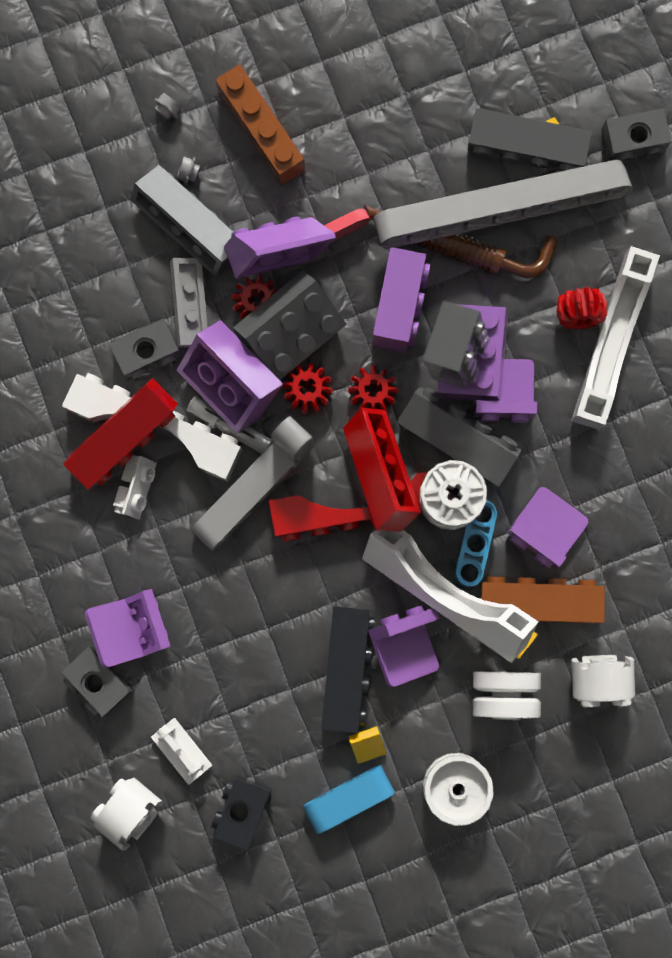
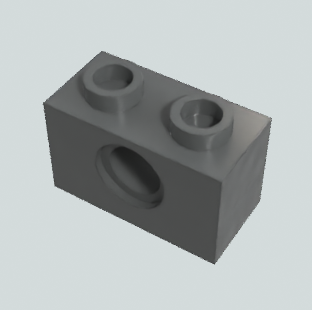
[601,108,672,164]
[109,318,182,381]
[61,646,134,717]

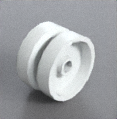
[473,672,541,720]
[423,753,493,825]

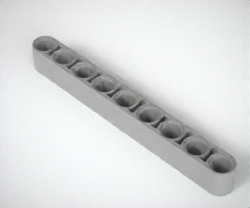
[373,160,633,249]

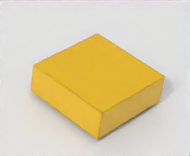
[348,727,387,764]

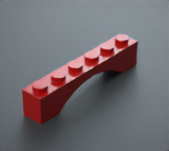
[269,471,453,542]

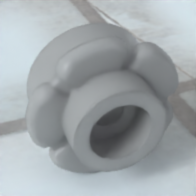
[154,93,181,120]
[176,157,200,185]

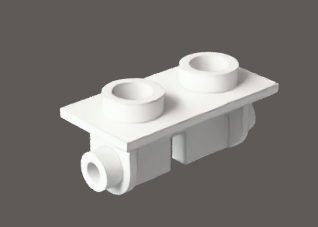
[113,455,157,520]
[151,718,212,785]

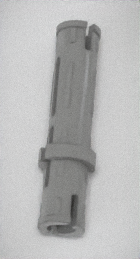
[186,395,272,455]

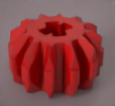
[232,275,279,321]
[556,287,608,331]
[282,363,333,414]
[348,365,399,413]

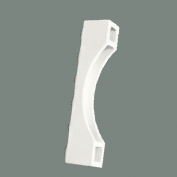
[571,246,660,430]
[62,373,243,482]
[362,530,538,663]

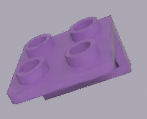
[474,359,537,423]
[506,487,588,569]
[85,589,171,668]
[368,605,440,687]

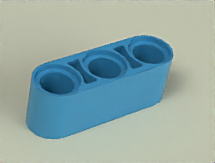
[454,500,497,587]
[302,765,395,834]

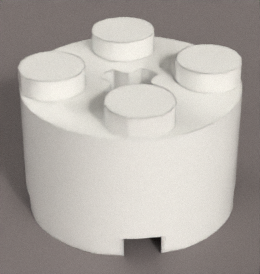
[571,655,635,707]
[90,778,163,851]

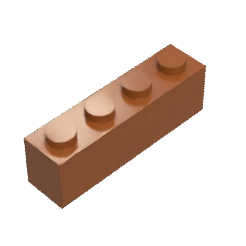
[215,64,305,185]
[479,577,605,623]

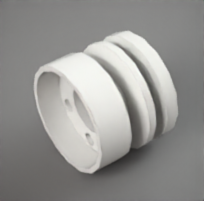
[419,460,487,530]

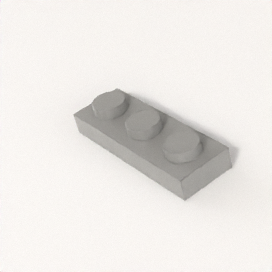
[170,258,208,348]

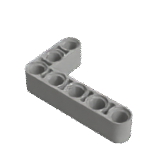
[191,416,314,551]

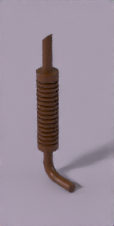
[364,205,558,278]

